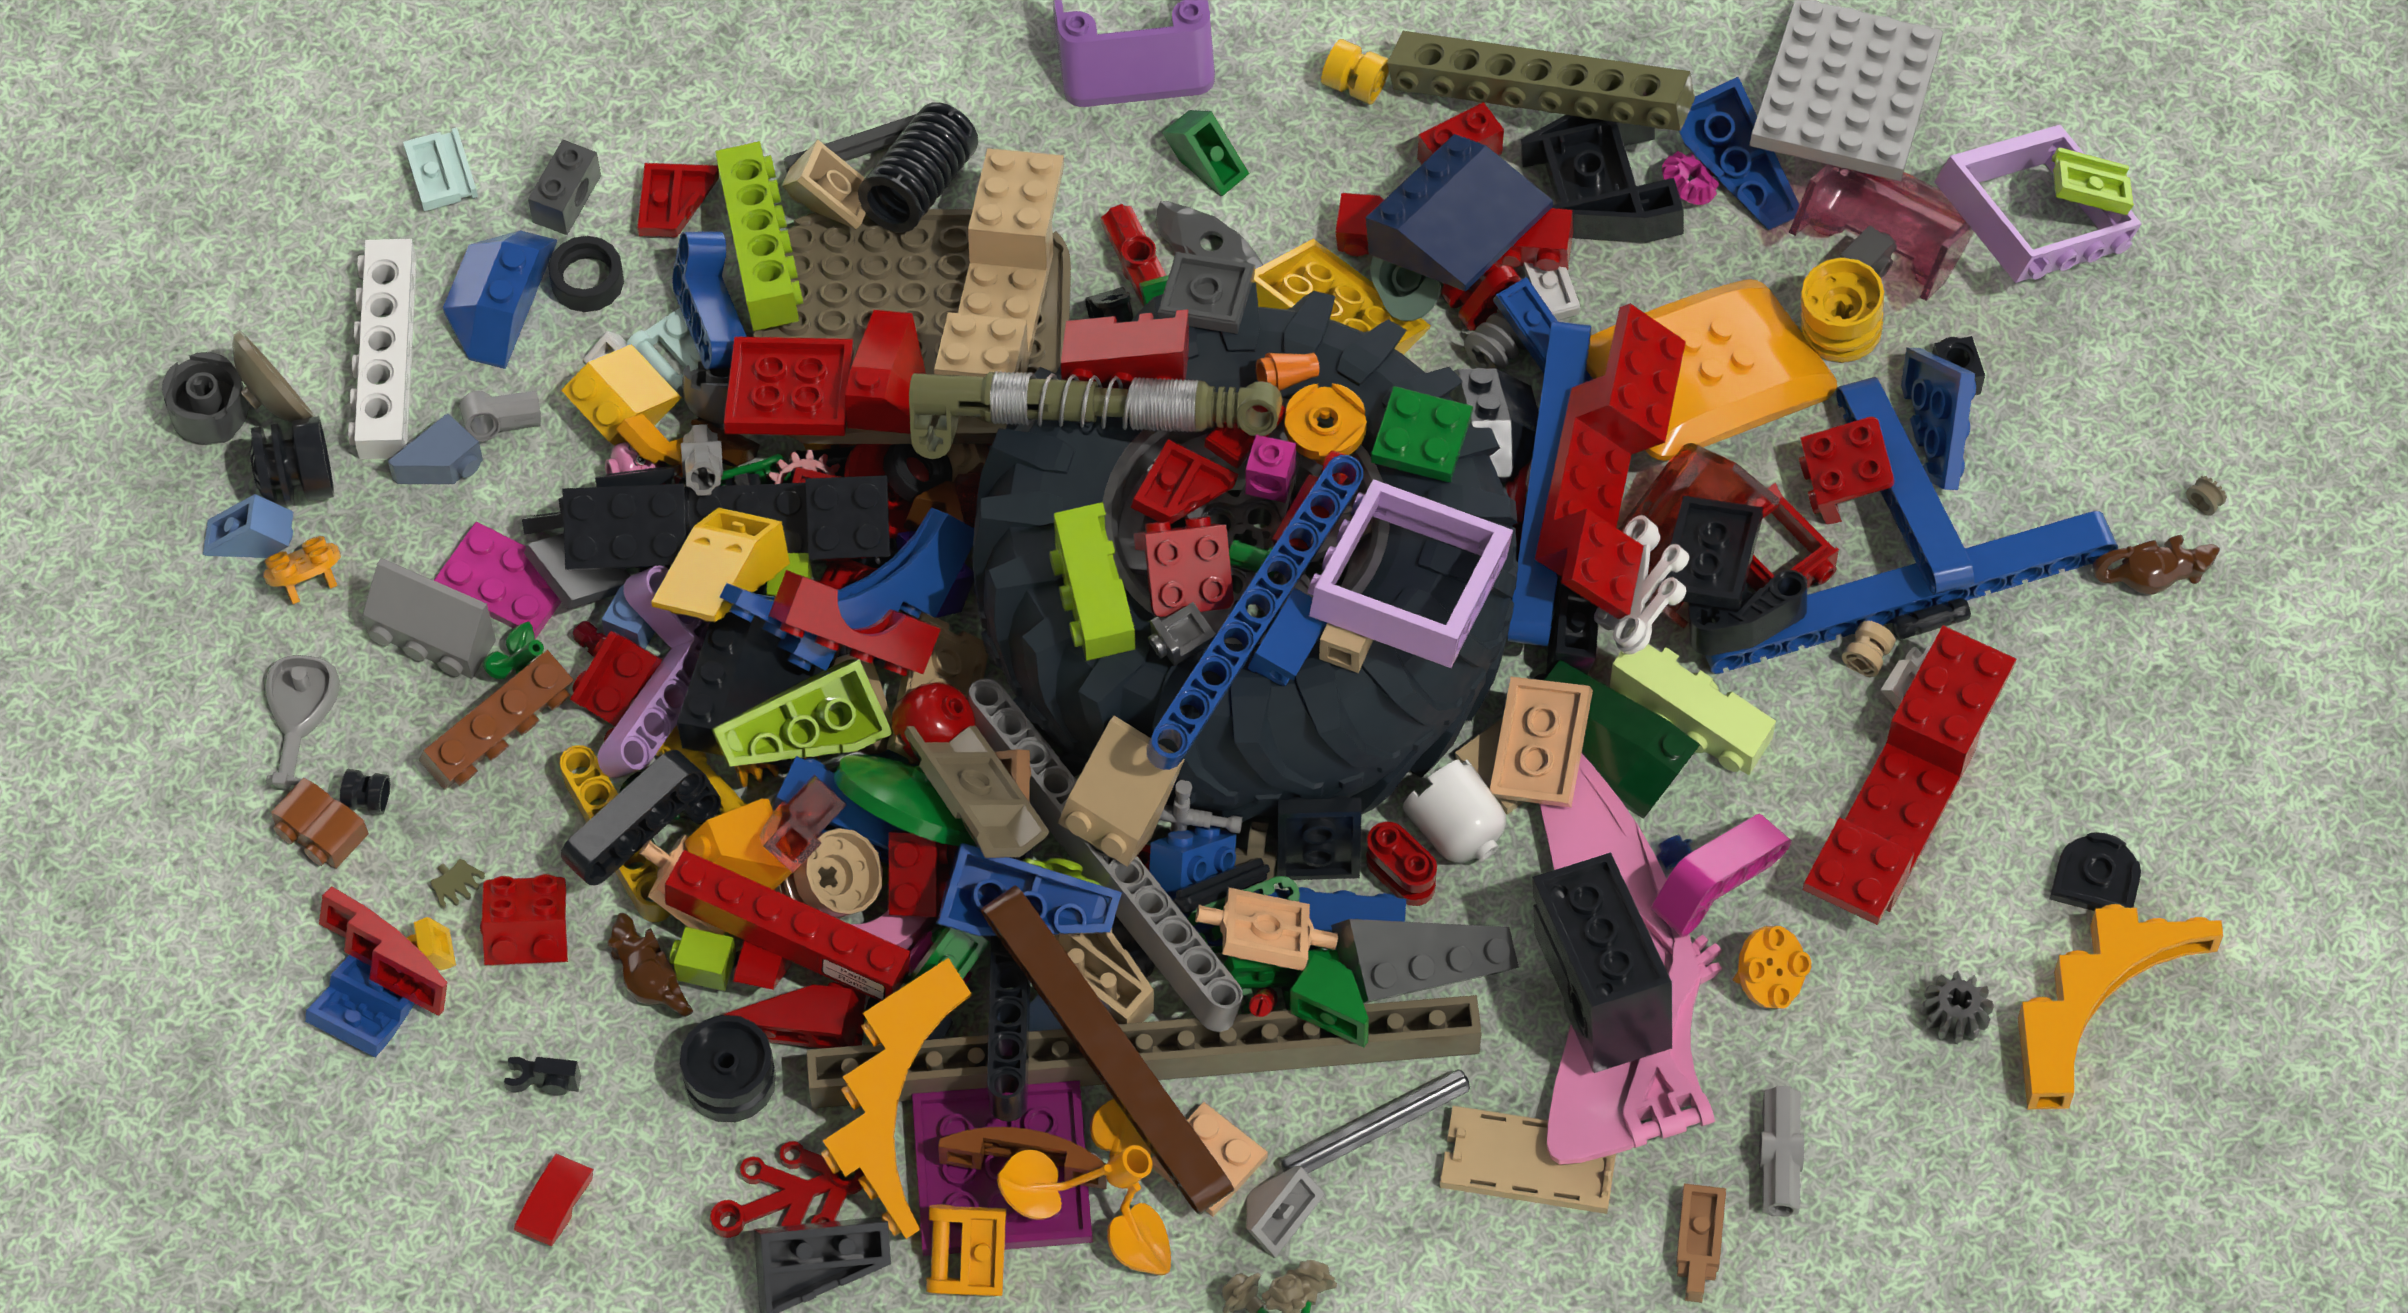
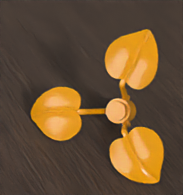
[997,1099,1171,1275]

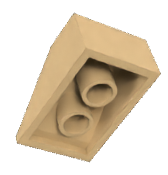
[1058,716,1185,867]

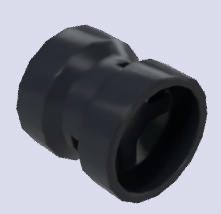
[340,769,391,815]

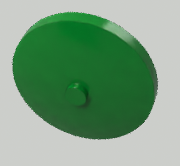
[834,754,977,847]

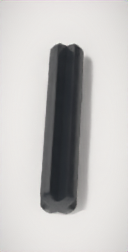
[1173,858,1270,913]

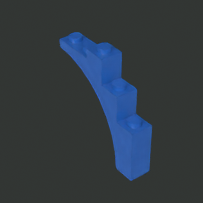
[720,508,974,671]

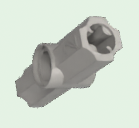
[681,425,723,495]
[1759,1086,1804,1217]

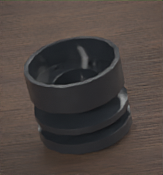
[250,416,335,506]

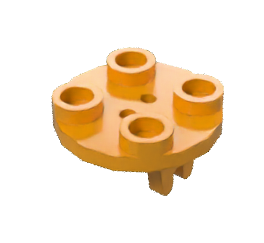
[263,536,341,604]
[1733,926,1811,1009]

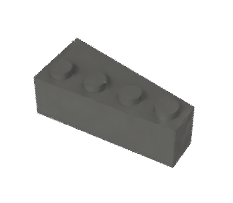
[1331,919,1519,1004]

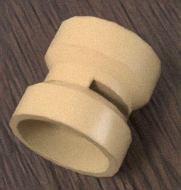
[1842,621,1896,677]

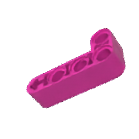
[1651,813,1792,937]

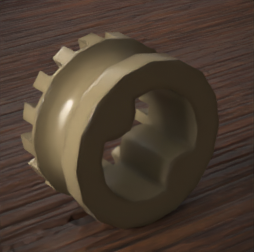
[2186,476,2227,516]

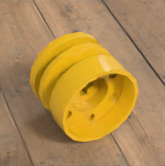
[1801,258,1884,363]

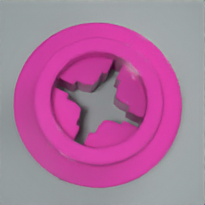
[1662,151,1719,205]

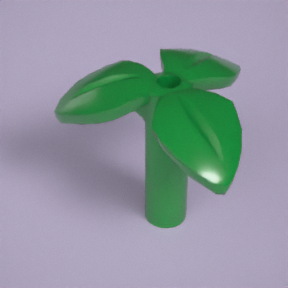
[483,621,544,679]

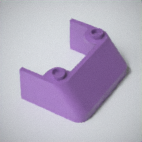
[1053,0,1215,107]

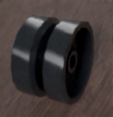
[679,1015,776,1123]

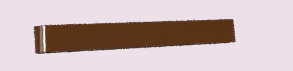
[980,885,1234,1215]

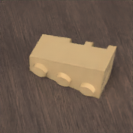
[1053,928,1154,1024]

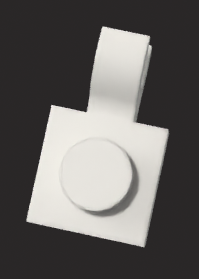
[1880,646,1931,709]

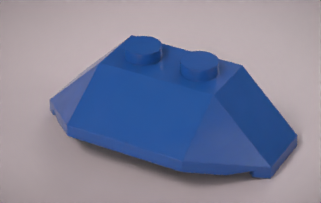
[443,230,557,369]

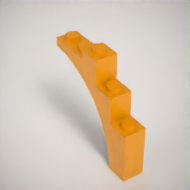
[2018,904,2223,1110]
[821,958,972,1239]

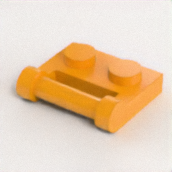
[926,1204,1006,1296]

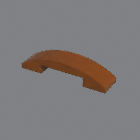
[938,1127,1108,1189]

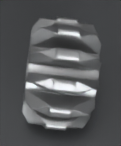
[1921,970,1994,1044]

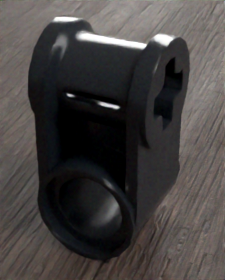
[1085,287,1133,323]

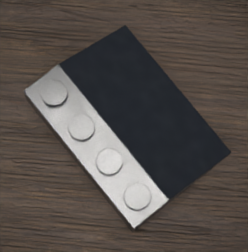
[677,593,839,768]

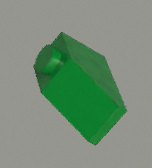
[1162,110,1250,196]
[1290,954,1369,1048]

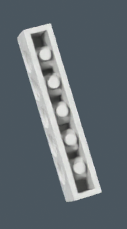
[348,239,417,459]

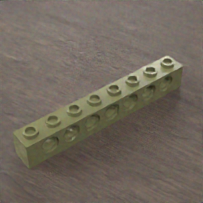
[1387,31,1695,131]

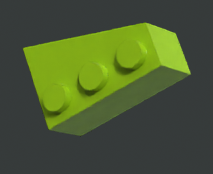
[1049,502,1135,661]

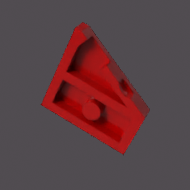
[638,163,720,237]
[1131,439,1239,524]

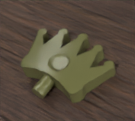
[431,859,485,909]

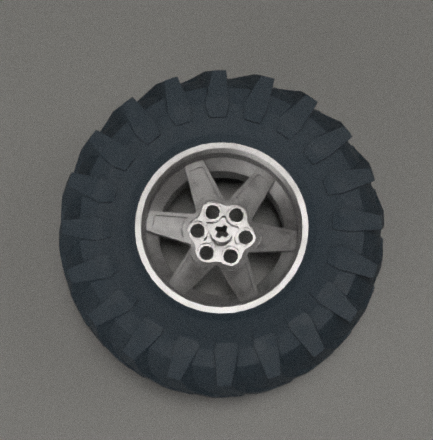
[972,282,1518,838]

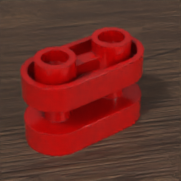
[1441,256,1521,331]
[1366,821,1437,906]

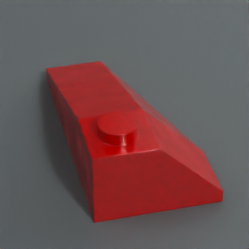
[845,310,926,434]

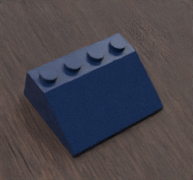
[1366,134,1553,291]

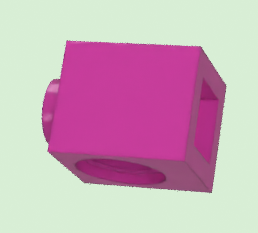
[1245,435,1296,503]

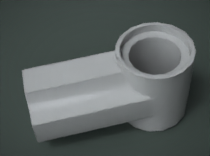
[460,391,542,442]

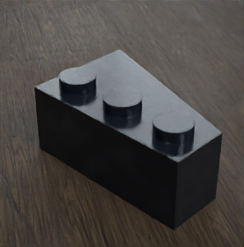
[754,1217,891,1313]

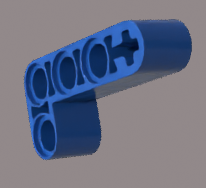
[672,231,747,370]

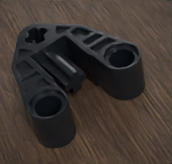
[1688,570,1808,655]

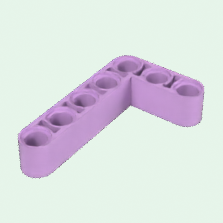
[598,565,710,778]

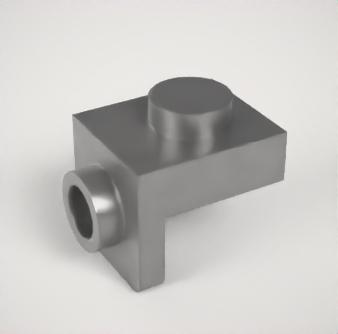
[1148,602,1216,666]

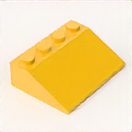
[1253,239,1431,355]

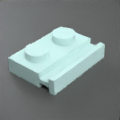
[403,127,478,211]

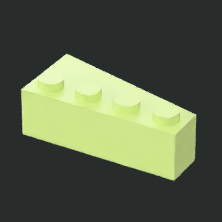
[1610,644,1776,775]

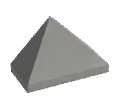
[1246,1165,1325,1258]

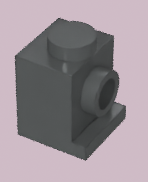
[1840,225,1897,278]

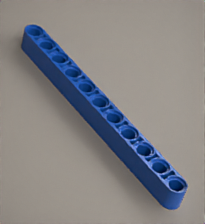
[1705,511,2118,674]

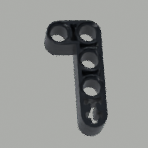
[561,750,721,886]

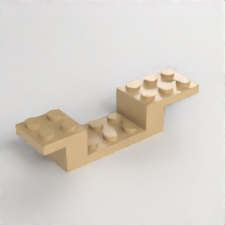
[934,148,1064,376]

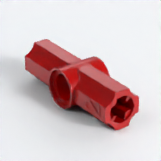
[1101,204,1166,307]

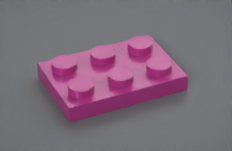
[434,521,561,639]

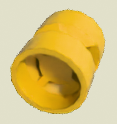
[1321,39,1389,105]

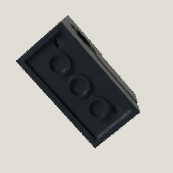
[1532,852,1672,1073]

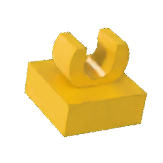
[407,917,456,970]

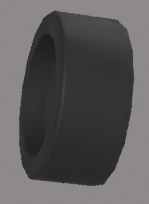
[548,236,624,312]

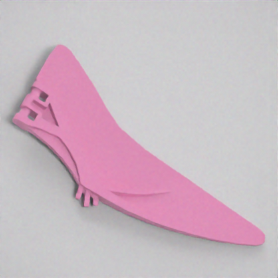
[1539,753,1722,1165]

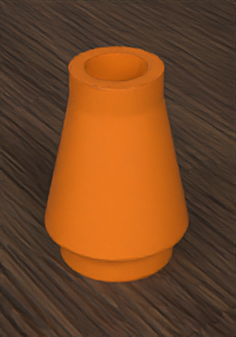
[1256,353,1319,391]

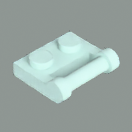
[627,308,701,397]

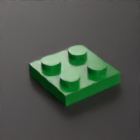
[1371,386,1473,483]

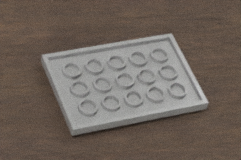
[1750,0,1943,181]

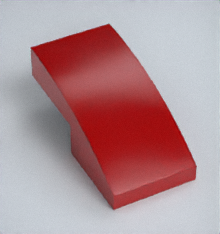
[514,1153,594,1246]

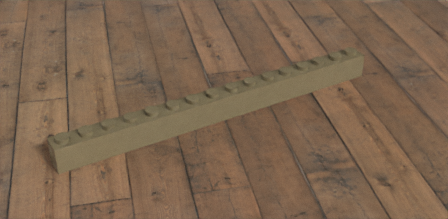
[807,995,1482,1109]

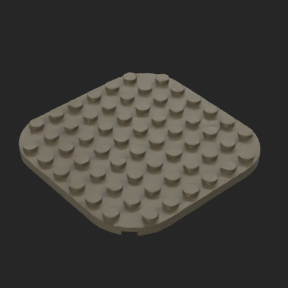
[754,209,1071,444]

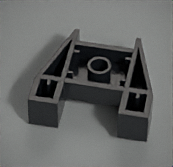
[1520,115,1684,243]

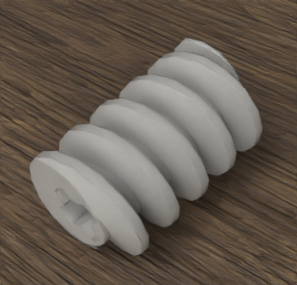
[1464,309,1526,369]

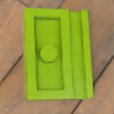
[2051,147,2134,215]

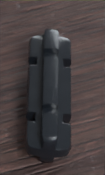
[1892,598,1971,639]

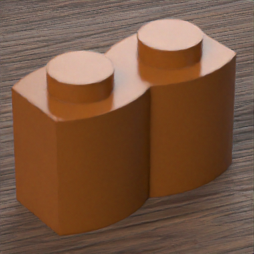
[271,777,369,869]

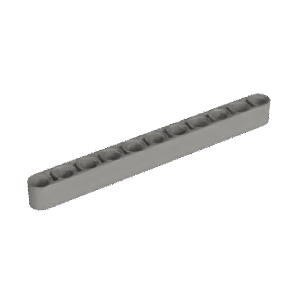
[967,679,1243,1032]

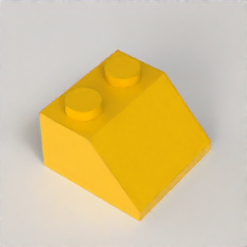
[561,344,682,446]

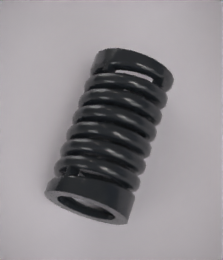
[858,102,978,233]

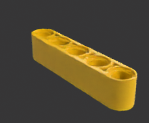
[560,745,671,922]

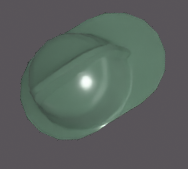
[1370,257,1441,321]

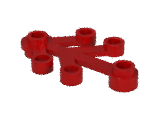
[710,1141,864,1238]

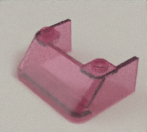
[1789,164,1974,301]

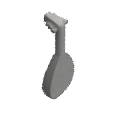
[266,655,340,789]

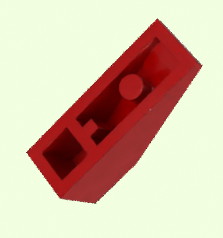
[724,982,863,1048]

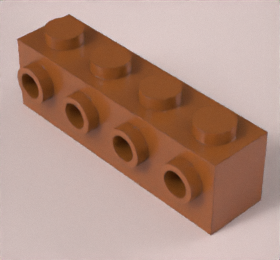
[419,649,574,790]

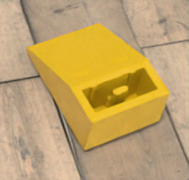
[651,507,790,622]

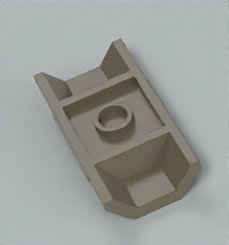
[904,726,1049,858]

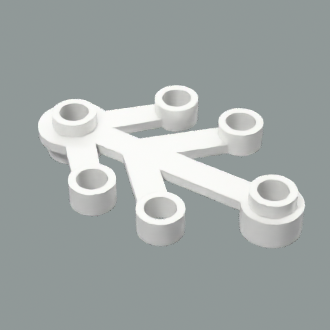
[1594,515,1689,654]

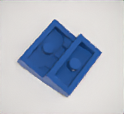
[305,955,415,1058]

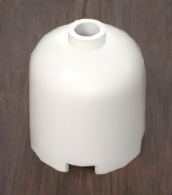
[1403,759,1506,863]

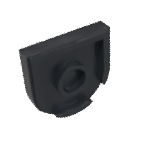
[2049,832,2141,911]

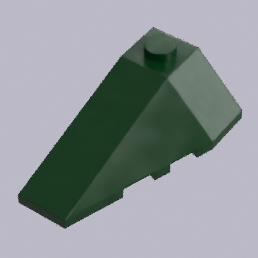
[1545,660,1700,819]

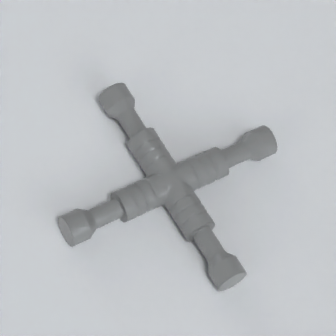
[1159,780,1243,833]

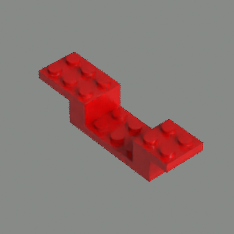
[1535,303,1686,620]
[1802,625,2017,925]

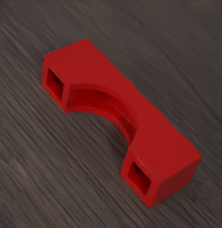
[768,570,941,676]

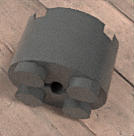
[162,352,249,444]

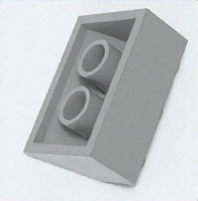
[362,558,496,679]

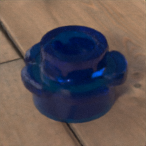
[1656,834,1693,870]

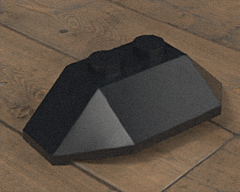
[1448,368,1539,483]

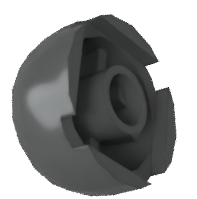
[682,361,730,429]

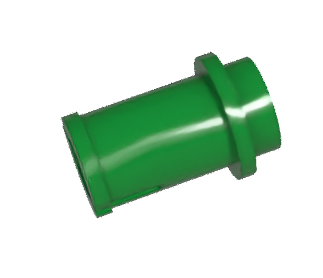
[1229,540,1279,578]

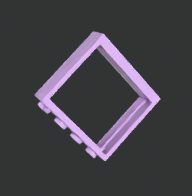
[1934,125,2142,283]
[1307,479,1513,668]

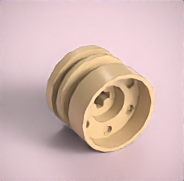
[775,828,883,919]

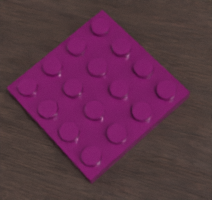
[912,1080,1093,1256]

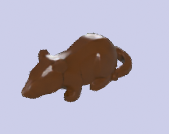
[2092,535,2220,594]
[608,913,693,1017]

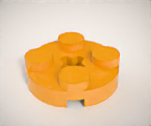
[1284,383,1367,465]

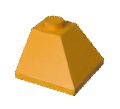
[684,798,796,890]

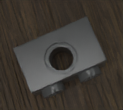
[528,139,601,235]

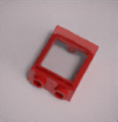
[1745,483,1839,592]

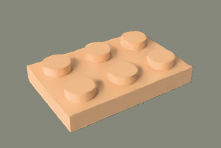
[1490,676,1593,808]

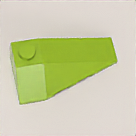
[712,659,893,767]

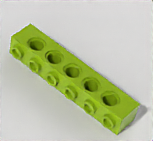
[715,141,804,331]

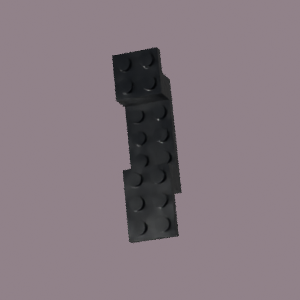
[562,475,891,570]

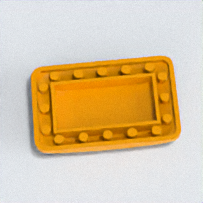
[1586,279,1837,461]

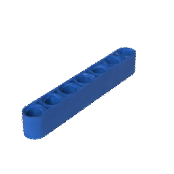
[1836,377,1974,595]

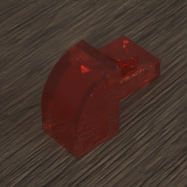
[760,774,846,873]

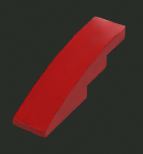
[319,886,448,1016]

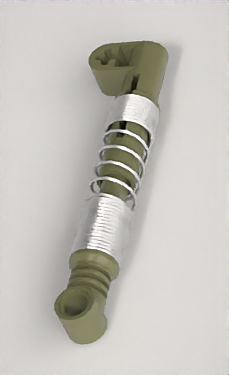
[909,371,1283,459]

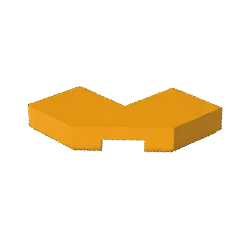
[616,414,684,477]

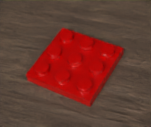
[724,337,854,436]

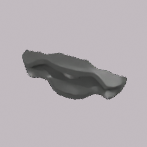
[1156,201,1263,269]

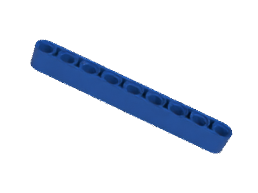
[1508,321,1591,646]
[1146,455,1363,770]

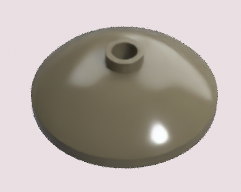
[232,330,315,422]

